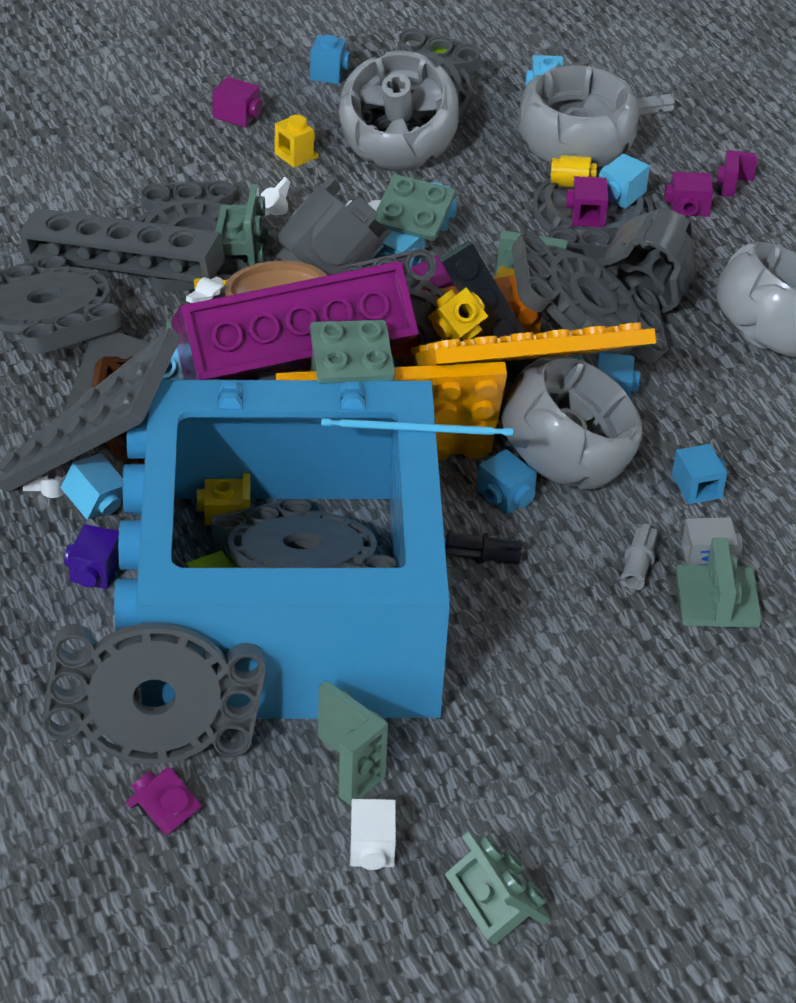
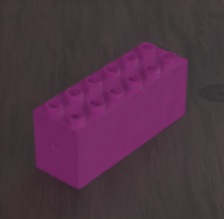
[171,261,419,380]

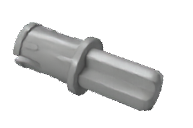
[620,523,658,590]

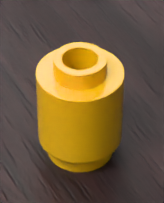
[551,155,598,188]

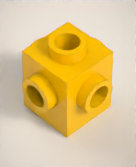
[427,287,488,340]

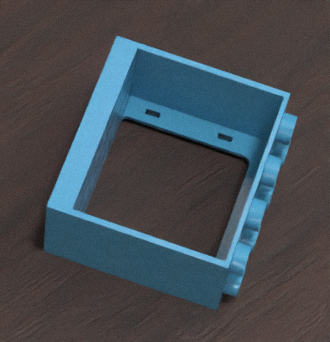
[114,380,450,719]

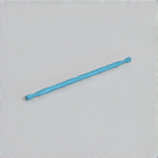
[321,418,513,436]

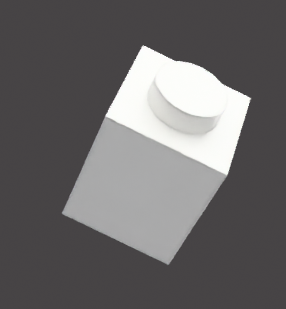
[350,799,396,870]

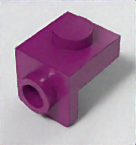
[716,150,758,197]
[125,766,202,835]

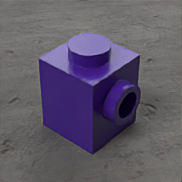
[64,524,119,589]

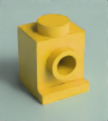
[275,115,319,168]
[197,473,250,525]

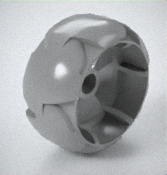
[339,50,459,171]
[518,65,639,168]
[716,242,796,358]
[501,355,642,490]

